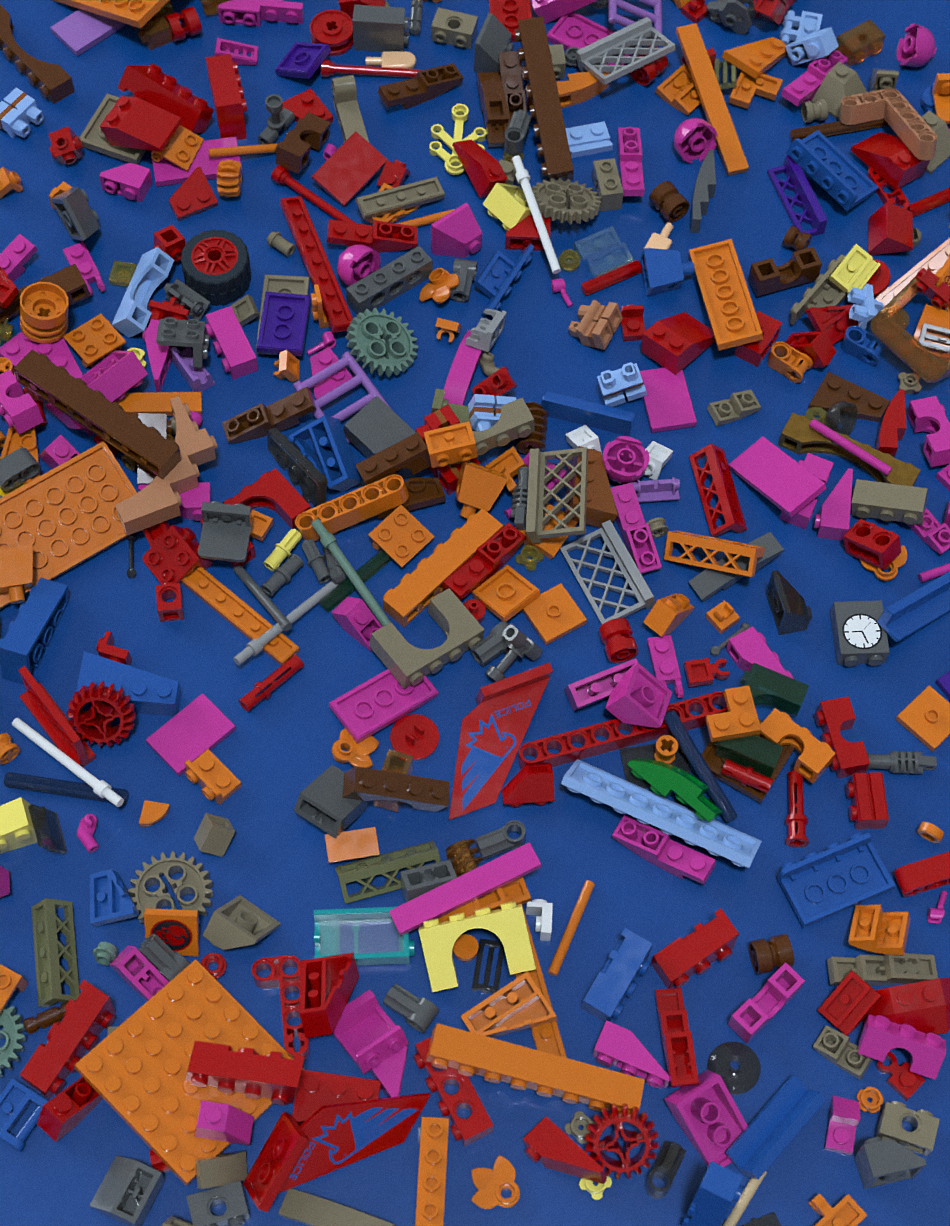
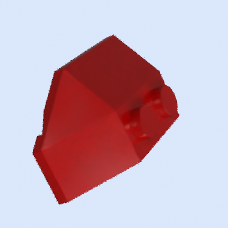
[862,978,950,1035]

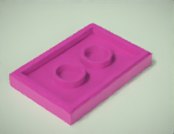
[640,368,697,433]
[146,693,236,776]

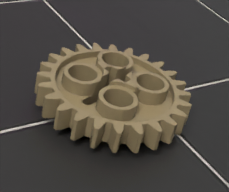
[532,178,601,224]
[128,851,214,924]

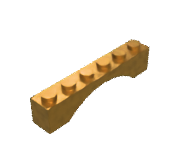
[778,413,921,486]

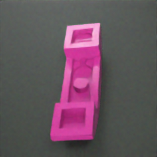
[443,330,484,405]

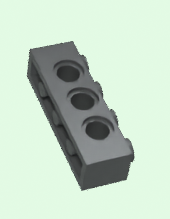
[346,245,433,315]

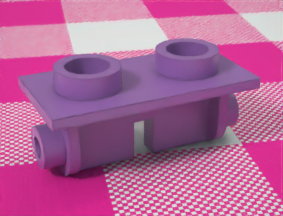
[632,477,680,503]

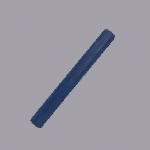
[664,711,737,823]
[4,772,129,804]

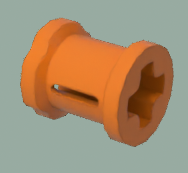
[654,735,678,764]

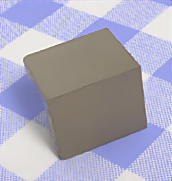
[194,813,235,857]

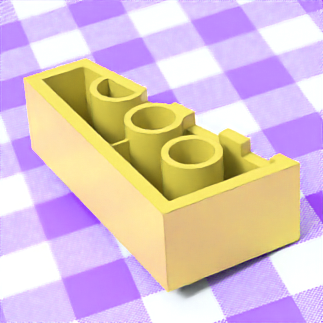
[0,797,49,854]

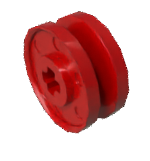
[310,9,353,56]

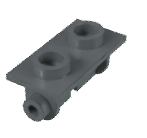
[164,279,211,321]

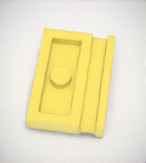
[828,244,881,293]

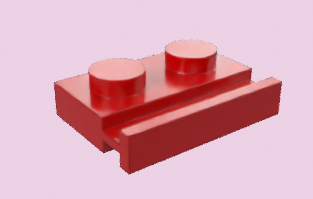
[818,970,883,1037]

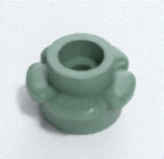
[92,942,118,966]

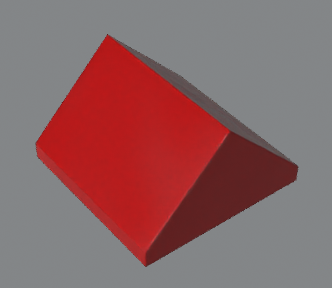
[868,202,913,255]

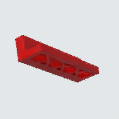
[689,443,747,537]

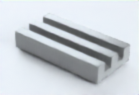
[917,323,950,354]

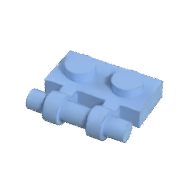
[780,10,823,45]

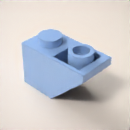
[785,27,839,66]

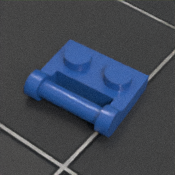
[0,1078,49,1152]

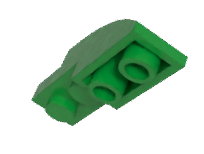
[627,758,723,822]

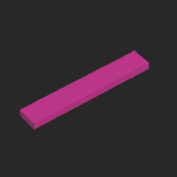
[389,842,542,936]

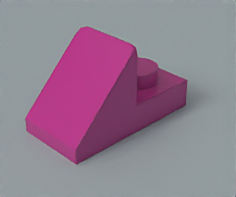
[824,1096,861,1155]

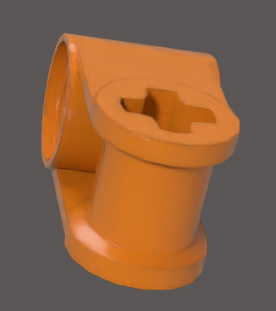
[767,342,813,383]

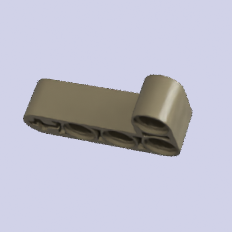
[332,75,369,142]

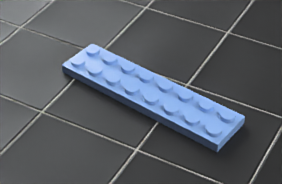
[561,759,762,868]

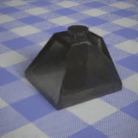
[766,570,812,635]

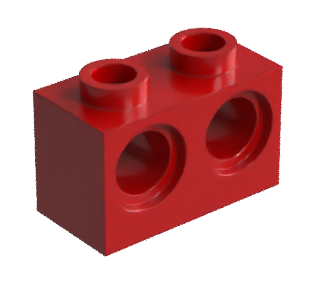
[843,519,901,570]

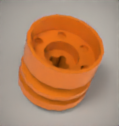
[20,282,68,344]

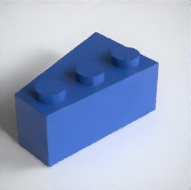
[581,928,653,1022]

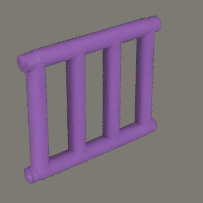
[608,0,662,39]
[293,351,390,443]

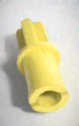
[263,529,302,572]

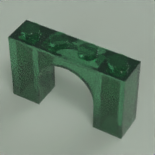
[714,663,810,778]

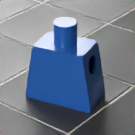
[640,248,694,296]

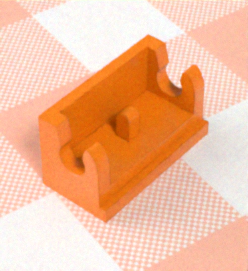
[325,827,380,864]

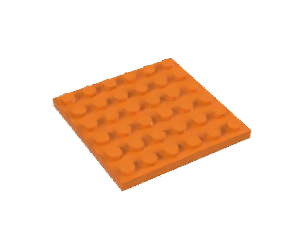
[74,959,304,1186]

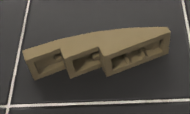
[827,953,938,985]
[278,1188,395,1226]

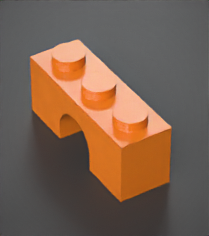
[753,708,836,784]

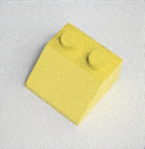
[483,183,544,231]

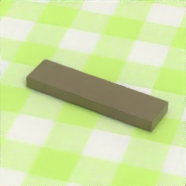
[356,176,445,220]

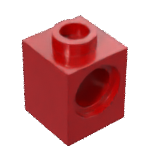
[156,582,184,622]

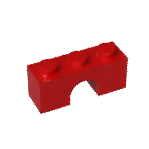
[815,696,870,779]

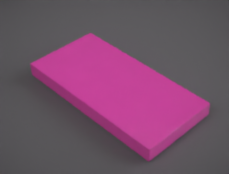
[547,12,636,73]
[151,136,243,187]
[728,437,827,518]
[329,669,439,743]

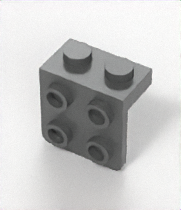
[156,317,209,368]
[198,501,253,562]

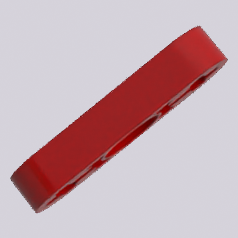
[867,167,909,210]

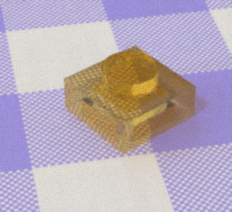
[109,260,137,287]

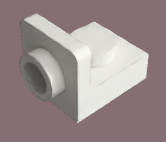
[565,425,602,454]
[644,441,673,480]
[526,899,553,941]

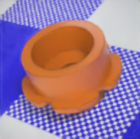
[857,1087,883,1113]

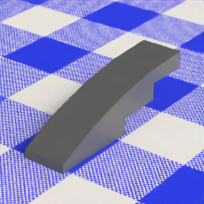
[690,150,716,233]
[688,532,785,602]

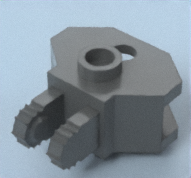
[707,0,756,34]

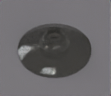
[707,1041,761,1095]

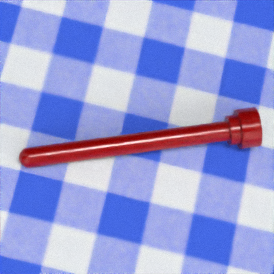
[321,59,421,78]
[271,165,356,223]

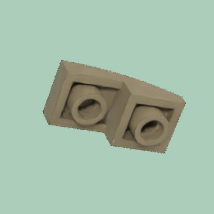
[707,389,761,426]
[813,1025,873,1080]
[196,1150,247,1189]

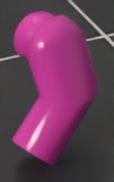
[77,814,99,853]

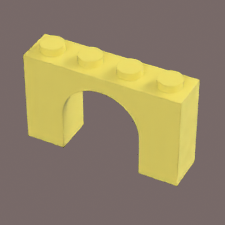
[419,901,536,992]

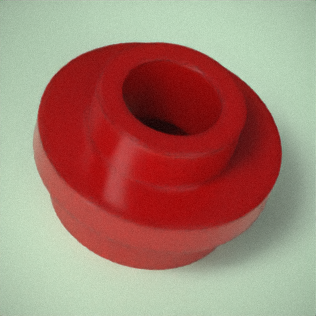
[200,953,227,979]

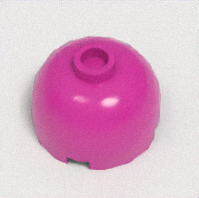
[897,23,936,68]
[674,118,718,163]
[337,245,381,287]
[602,436,649,484]

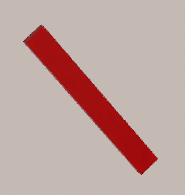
[280,196,353,333]

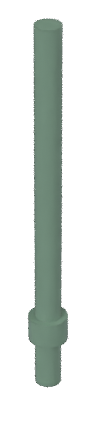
[311,519,391,627]

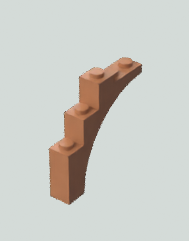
[115,396,218,536]

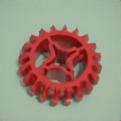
[67,681,136,748]
[585,1104,659,1179]

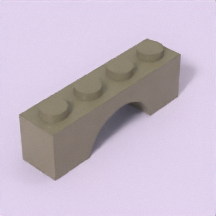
[448,397,535,466]

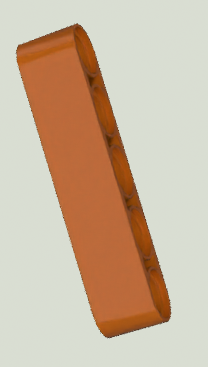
[295,474,409,541]

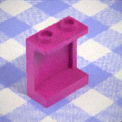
[332,989,408,1074]

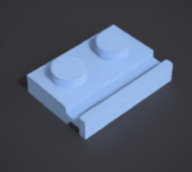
[565,121,613,158]

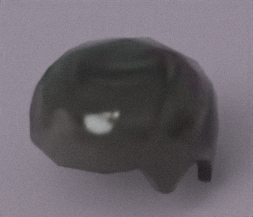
[826,401,858,435]

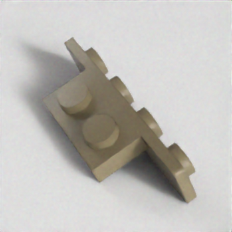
[790,254,848,325]

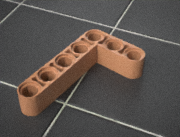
[840,88,937,161]

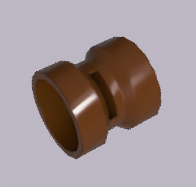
[782,225,812,251]

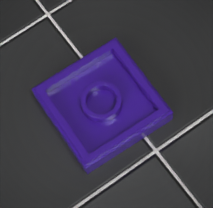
[275,42,331,79]

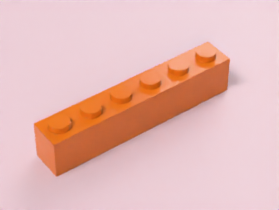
[383,508,503,628]

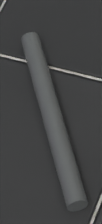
[234,565,292,631]

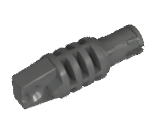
[511,467,529,530]
[867,751,937,774]

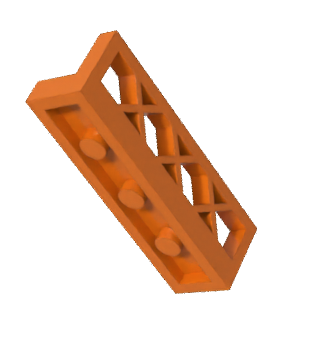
[664,530,765,577]

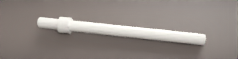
[512,156,561,274]
[12,718,124,807]

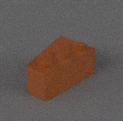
[564,446,618,528]

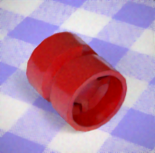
[164,6,202,42]
[630,46,668,86]
[599,618,639,663]

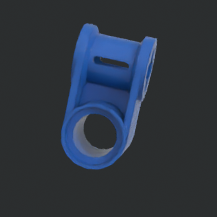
[841,326,888,365]

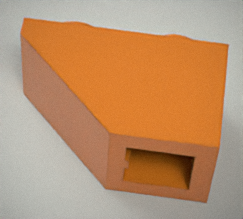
[643,593,695,637]

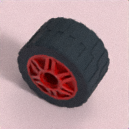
[181,229,251,305]

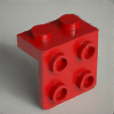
[142,525,214,585]

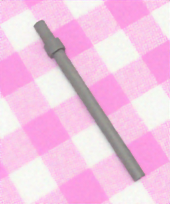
[233,578,346,665]

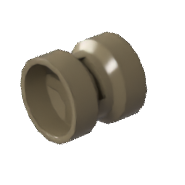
[801,99,828,123]

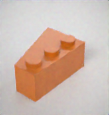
[461,971,559,1038]

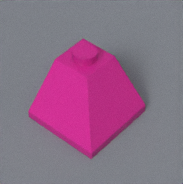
[431,203,482,258]
[606,662,672,728]

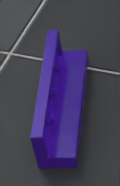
[767,155,828,236]

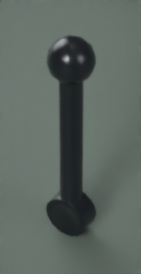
[126,533,136,579]

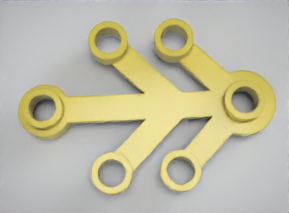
[429,104,486,175]

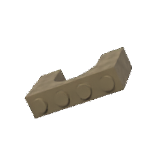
[369,588,485,689]

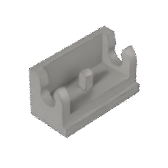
[465,308,507,352]

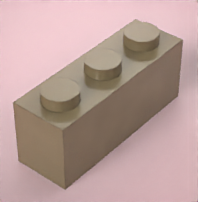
[851,479,928,525]

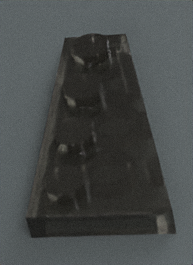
[267,427,328,507]

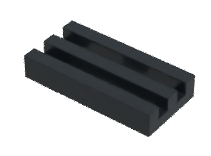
[472,938,505,994]

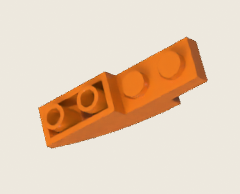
[526,72,610,108]
[438,877,531,922]

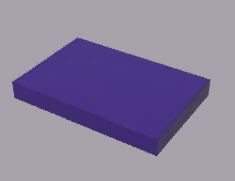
[257,292,311,356]

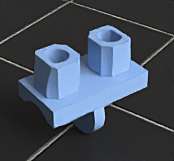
[847,284,885,330]

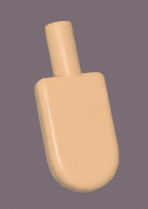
[366,51,416,69]
[644,223,673,250]

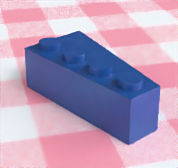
[0,578,69,685]
[76,651,181,716]
[681,1161,744,1226]

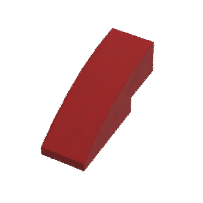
[875,389,906,457]

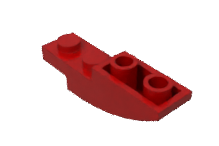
[327,219,417,252]
[442,523,526,601]

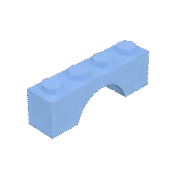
[112,247,174,338]

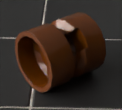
[649,181,690,223]
[748,934,794,975]

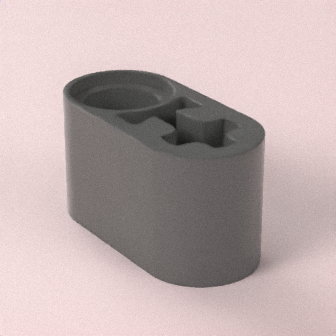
[0,448,40,492]

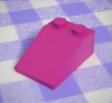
[664,1070,748,1167]

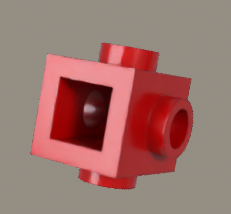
[49,126,83,164]
[153,224,186,262]

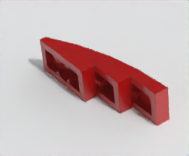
[654,988,699,1087]

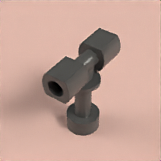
[258,94,295,145]
[485,624,543,682]

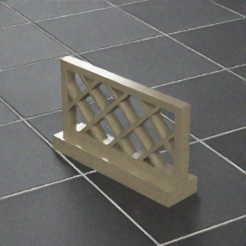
[526,447,588,543]

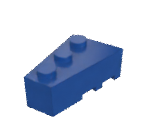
[288,415,362,492]

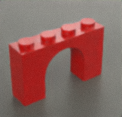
[200,468,311,568]

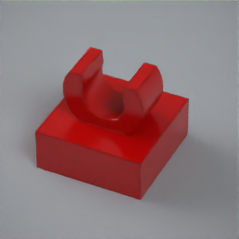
[681,0,710,23]

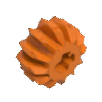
[217,160,242,197]

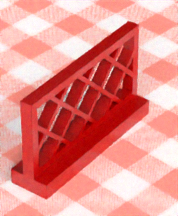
[18,666,96,767]

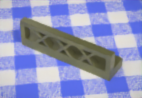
[335,841,441,904]
[31,898,80,1008]

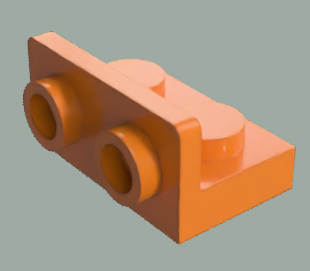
[423,421,478,468]
[184,749,242,805]

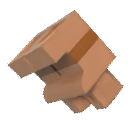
[569,300,623,350]

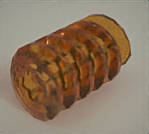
[446,839,483,877]

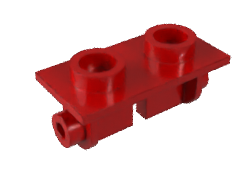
[910,267,950,310]

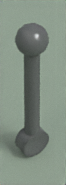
[710,622,750,656]

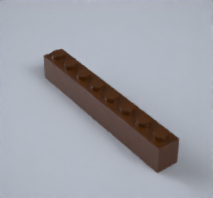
[515,16,574,182]
[13,350,181,479]

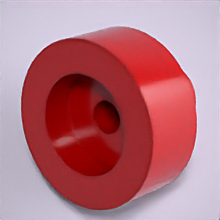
[463,599,486,623]

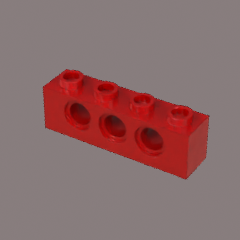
[413,1037,494,1147]

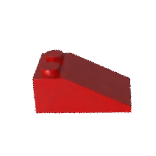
[100,96,183,152]
[850,132,930,190]
[641,312,716,375]

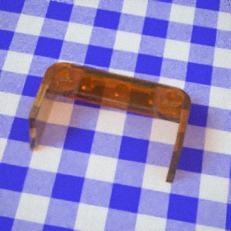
[871,278,950,383]

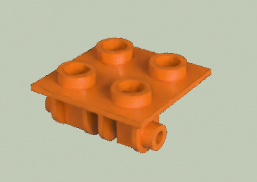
[151,125,204,171]
[63,313,126,368]
[368,505,435,568]

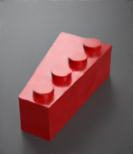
[206,54,247,140]
[118,64,214,133]
[20,980,116,1100]
[186,1041,304,1105]

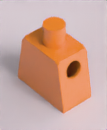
[455,461,508,519]
[0,544,33,604]

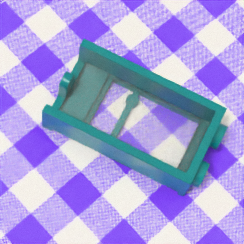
[314,907,415,966]

